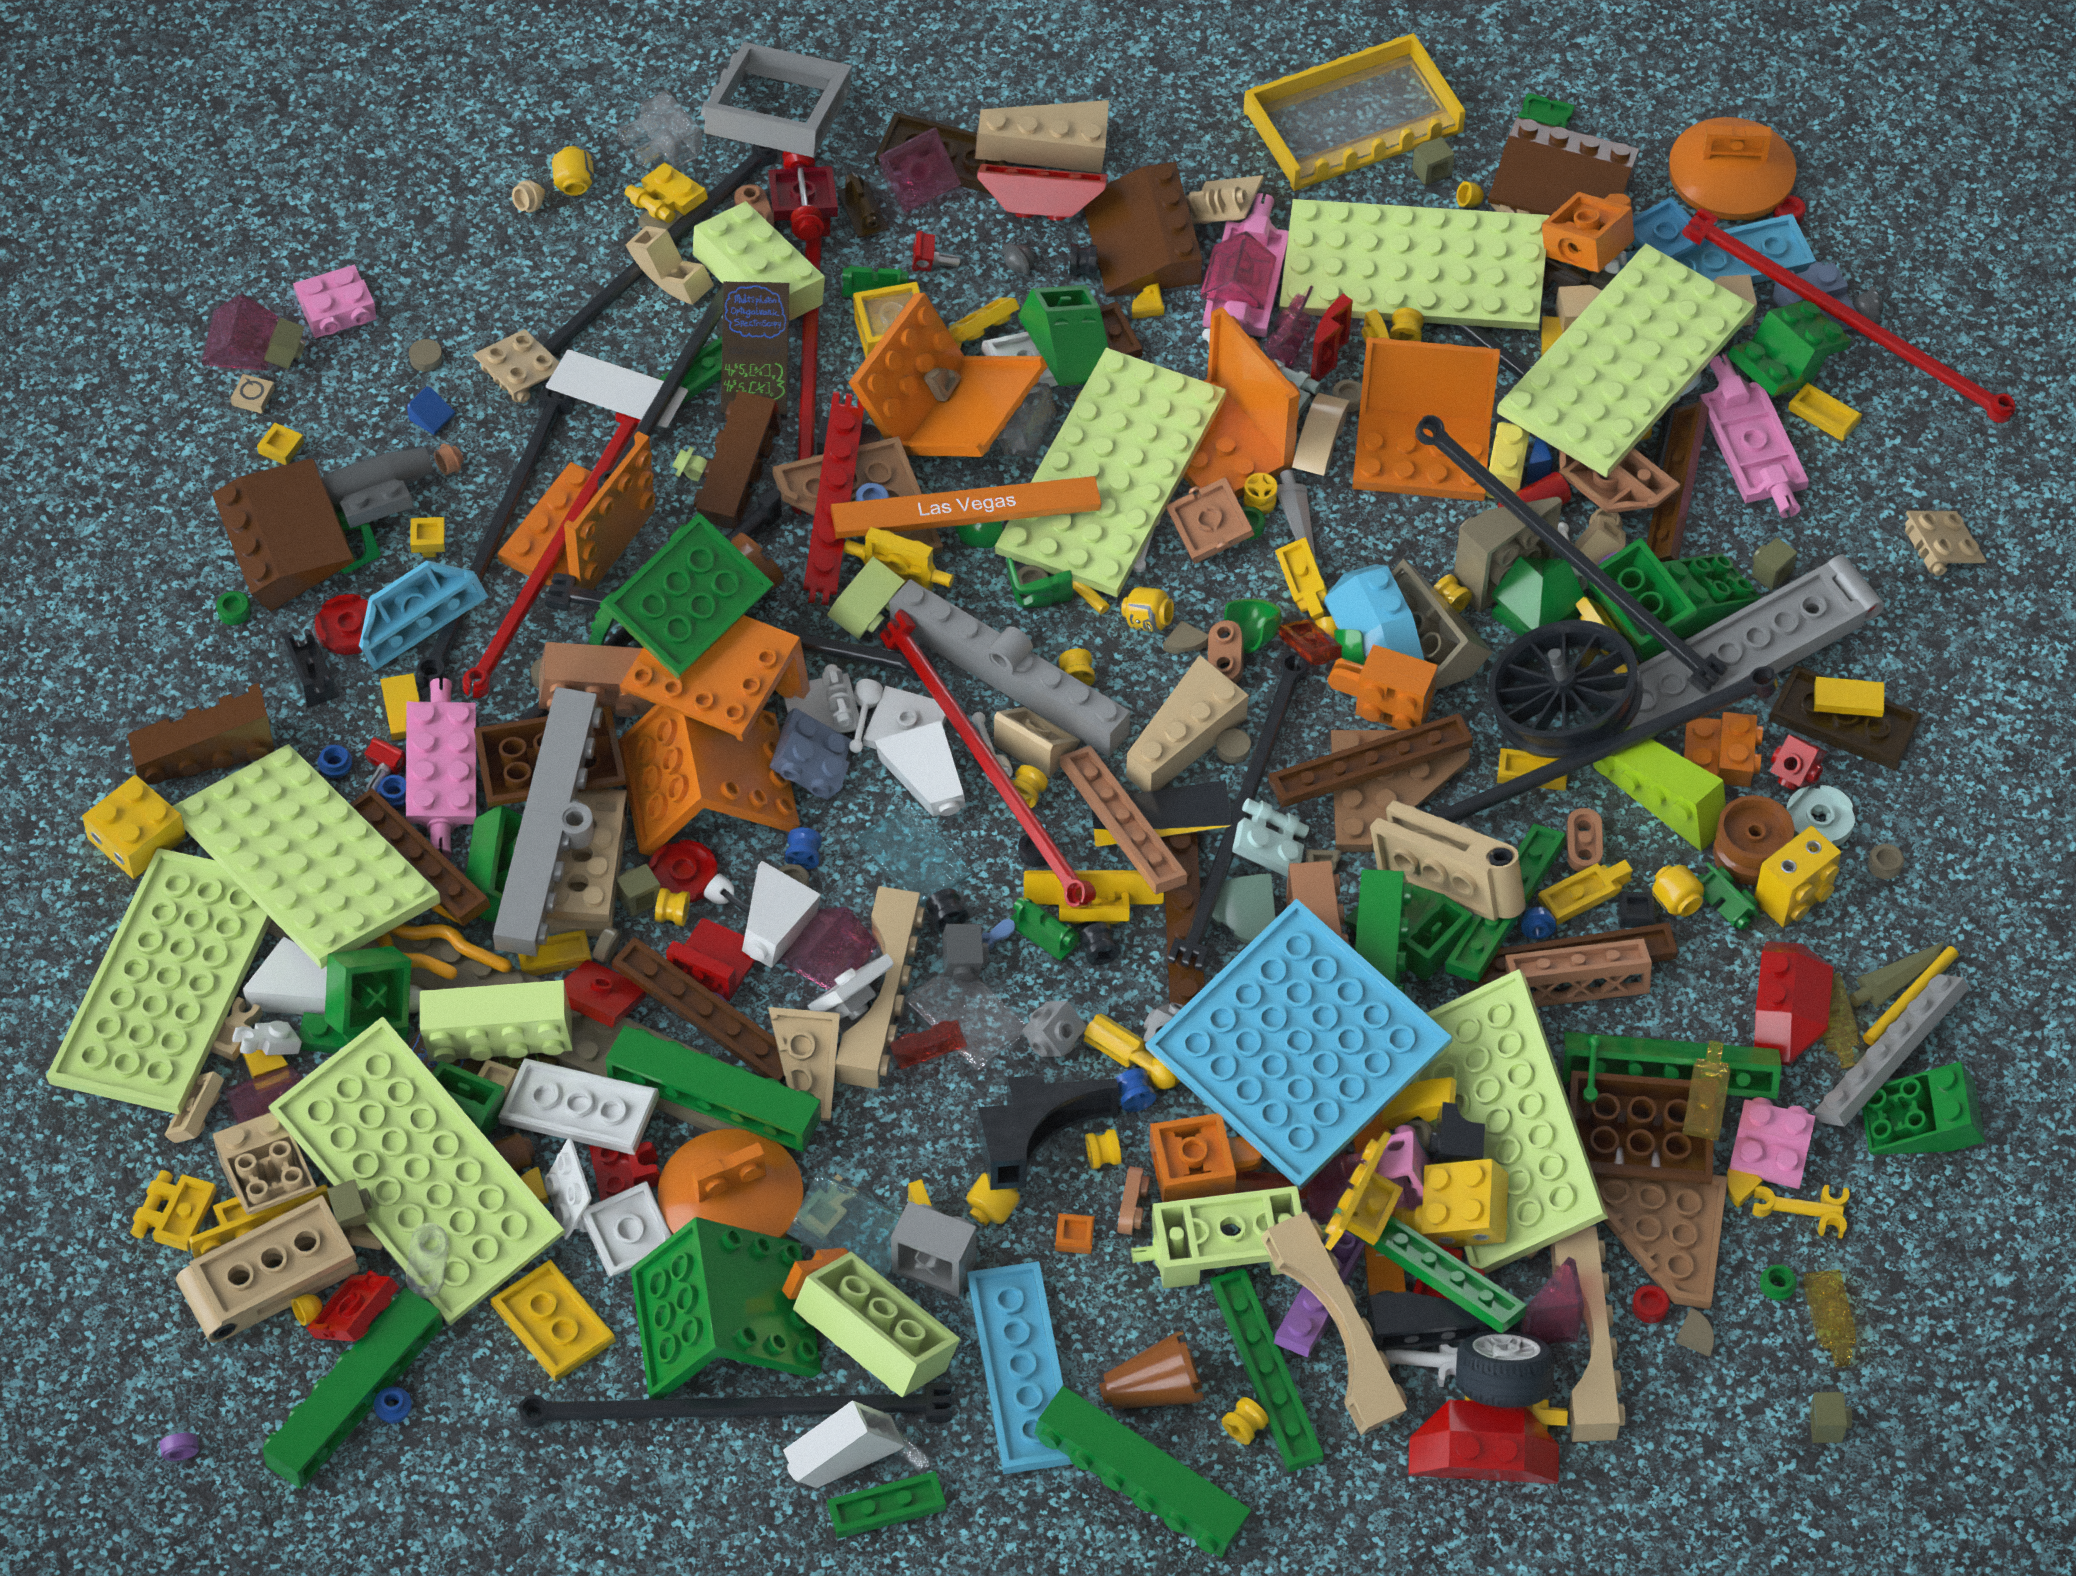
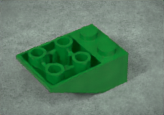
[1018,285,1109,386]
[1661,553,1761,638]
[1344,884,1472,982]
[432,1060,505,1139]
[1862,1061,1986,1155]

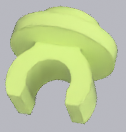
[672,446,708,482]

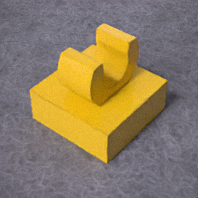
[410,517,445,558]

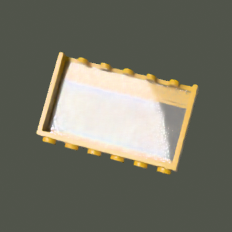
[1244,33,1466,191]

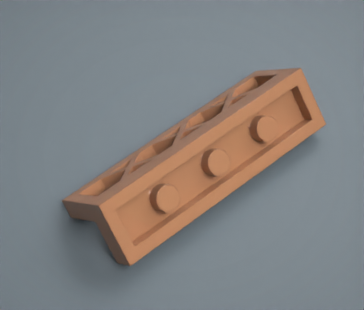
[1505,938,1652,1007]

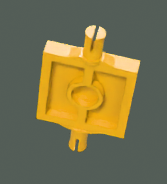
[843,527,954,591]

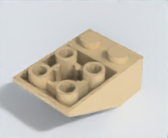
[212,1112,317,1216]

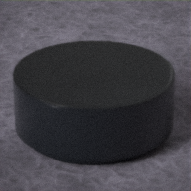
[1018,834,1047,867]

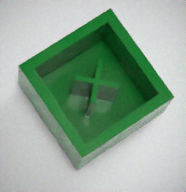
[324,946,412,1035]

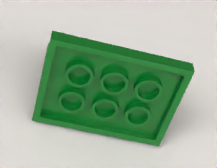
[588,513,774,679]
[630,1217,822,1399]

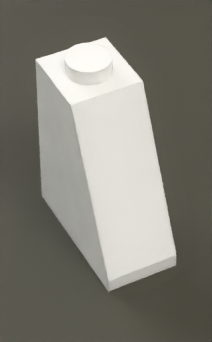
[875,721,966,816]
[742,861,821,968]
[243,937,327,1015]
[783,1401,905,1488]

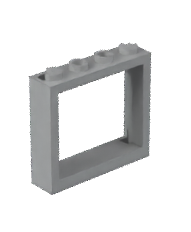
[701,42,852,157]

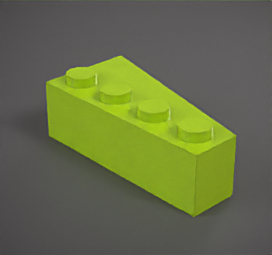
[1593,726,1726,851]

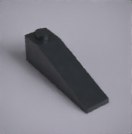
[1367,1290,1523,1351]

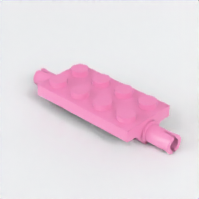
[1202,193,1289,337]
[1699,354,1809,518]
[406,678,476,860]

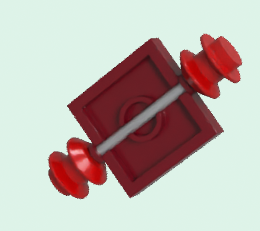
[768,151,838,240]

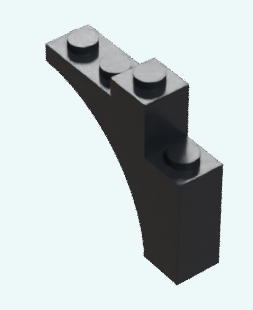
[977,1075,1119,1190]

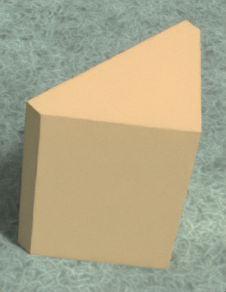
[994,707,1080,778]

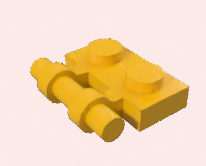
[625,162,708,223]
[130,1170,217,1252]

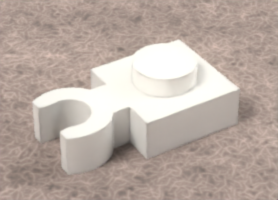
[232,1021,302,1055]

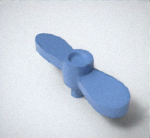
[982,919,1015,950]

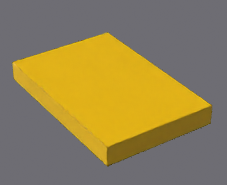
[490,1259,616,1382]

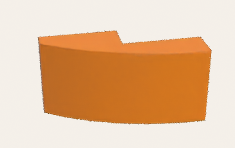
[782,1248,849,1299]

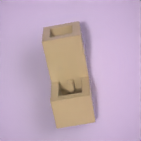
[626,225,714,305]
[1292,393,1350,476]

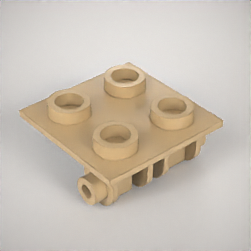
[1185,175,1264,224]
[473,329,560,404]
[1905,511,1986,576]

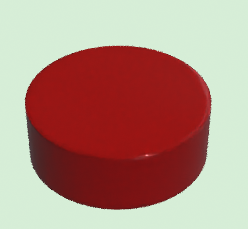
[1772,195,1806,225]
[1632,1285,1670,1323]

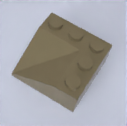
[1454,497,1562,613]

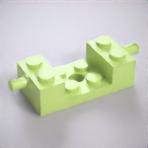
[1131,1186,1328,1289]

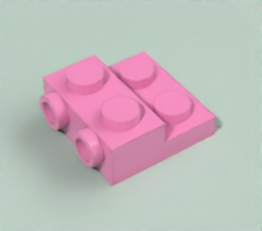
[293,264,377,338]
[1729,1097,1816,1189]

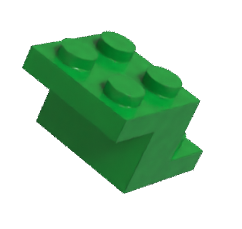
[1727,300,1852,396]

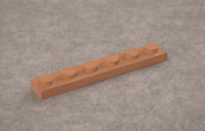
[1060,745,1187,895]

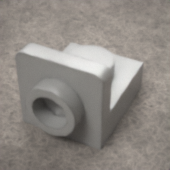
[825,984,876,1036]

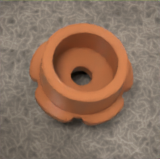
[434,443,464,475]

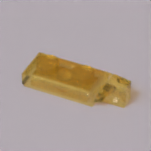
[1821,972,1859,1069]
[1682,1040,1731,1141]
[1802,1269,1856,1368]

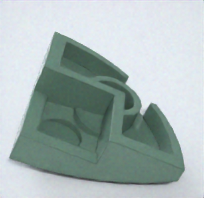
[1200,873,1275,944]

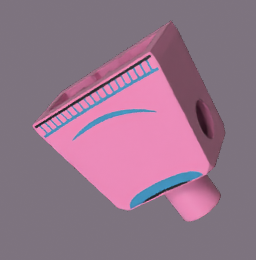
[1378,1125,1432,1210]

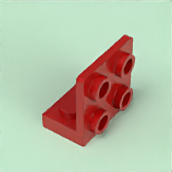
[666,918,756,1002]

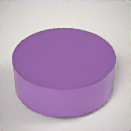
[159,1433,199,1461]

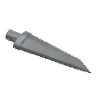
[1276,470,1316,559]

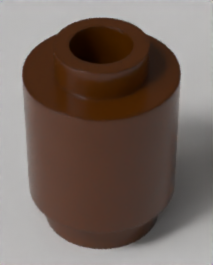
[491,1132,535,1172]

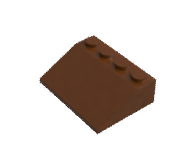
[1488,117,1640,217]
[1083,162,1202,297]
[212,458,355,612]
[474,706,626,807]
[1567,1070,1716,1185]

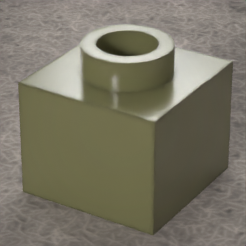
[1412,137,1455,186]
[264,318,306,369]
[1751,537,1798,591]
[616,863,660,917]
[327,1179,374,1231]
[1809,1392,1852,1443]

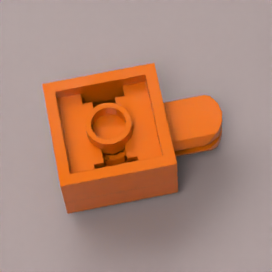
[1542,192,1635,273]
[1327,644,1438,730]
[1149,1113,1263,1202]

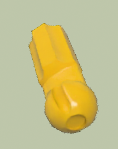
[1084,1013,1180,1089]

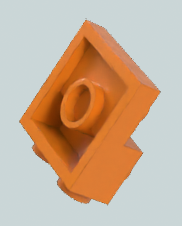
[1683,712,1763,787]

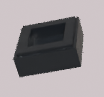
[1619,891,1656,928]

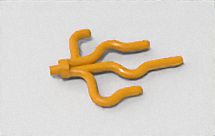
[375,904,512,980]

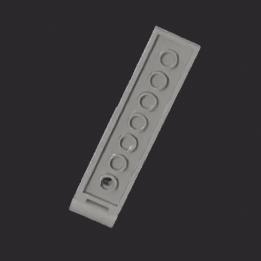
[1602,554,1885,728]

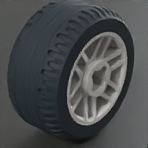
[1455,1331,1555,1408]

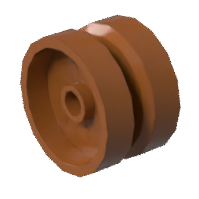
[1712,795,1795,886]

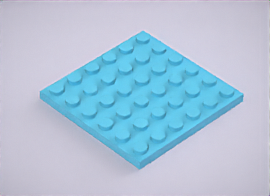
[1145,898,1452,1190]

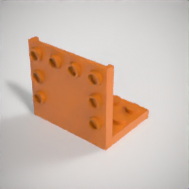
[848,293,1048,457]
[1183,307,1300,498]
[1352,337,1500,501]
[497,431,655,590]
[620,615,810,742]
[618,704,800,856]

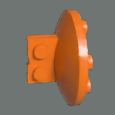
[1668,117,1797,221]
[658,1129,803,1239]

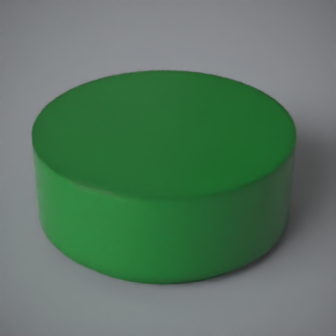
[1241,506,1265,540]
[216,591,251,625]

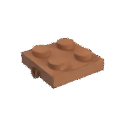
[1166,477,1254,564]

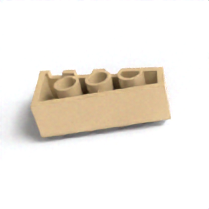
[975,100,1109,173]
[1126,655,1249,792]

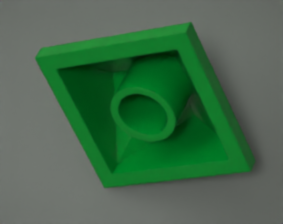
[1491,556,1585,631]

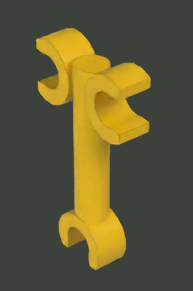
[1752,1185,1850,1239]

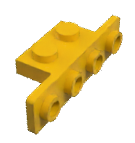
[1024,870,1164,924]
[1324,1131,1403,1251]
[189,1184,332,1259]

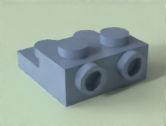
[1772,262,1856,331]
[769,708,852,800]

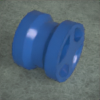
[785,827,822,870]
[1116,1068,1156,1113]

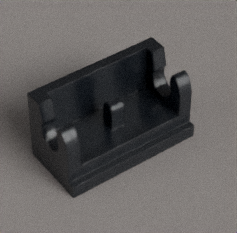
[282,629,339,708]

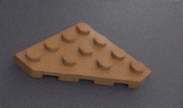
[772,436,943,555]
[1330,730,1470,852]
[1594,1174,1728,1310]

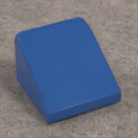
[407,386,455,435]
[1526,436,1553,484]

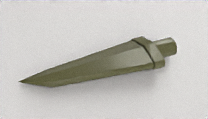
[1849,941,1944,1008]

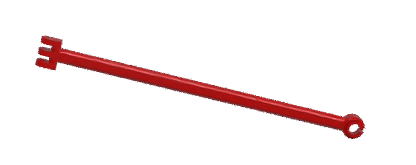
[1682,208,2016,423]
[791,217,831,516]
[462,412,641,699]
[880,609,1096,908]

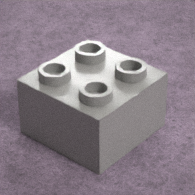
[891,1201,976,1297]

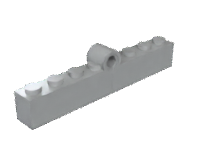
[889,579,1130,757]
[493,687,603,957]

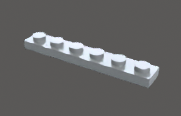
[1813,974,1969,1127]

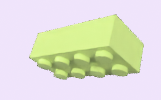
[693,201,825,321]
[420,980,573,1063]
[793,1252,960,1398]

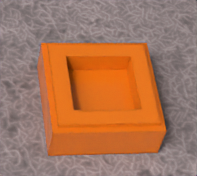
[1055,1213,1095,1254]

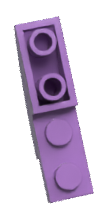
[1274,1230,1366,1358]

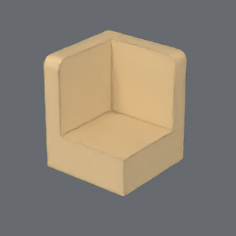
[1575,514,1626,565]

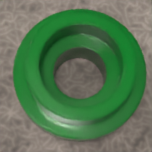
[1759,1264,1797,1301]

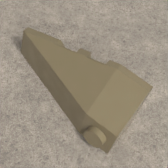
[1391,559,1493,690]

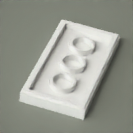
[499,1058,660,1155]

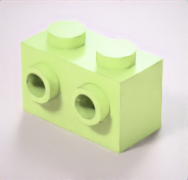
[827,556,905,640]

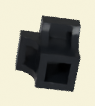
[1429,1102,1485,1165]

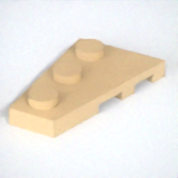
[768,1007,840,1121]

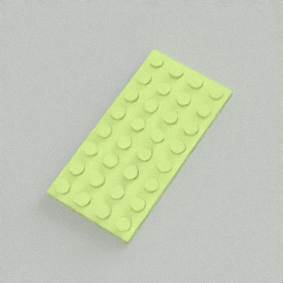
[1279,199,1549,330]
[1497,243,1755,478]
[995,348,1226,597]
[172,744,441,969]
[46,848,272,1115]
[1411,969,1608,1274]
[268,1017,565,1326]

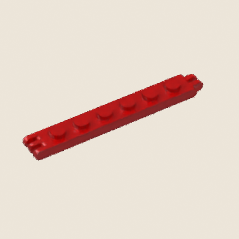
[803,391,864,606]

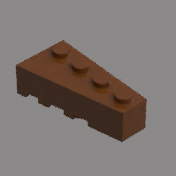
[694,390,783,530]
[127,683,274,785]

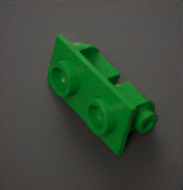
[842,265,909,297]
[1697,862,1761,930]
[1010,897,1080,961]

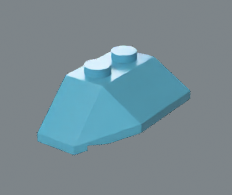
[359,561,488,671]
[1324,564,1425,661]

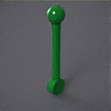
[1583,1034,1602,1103]

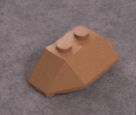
[1559,448,1680,513]

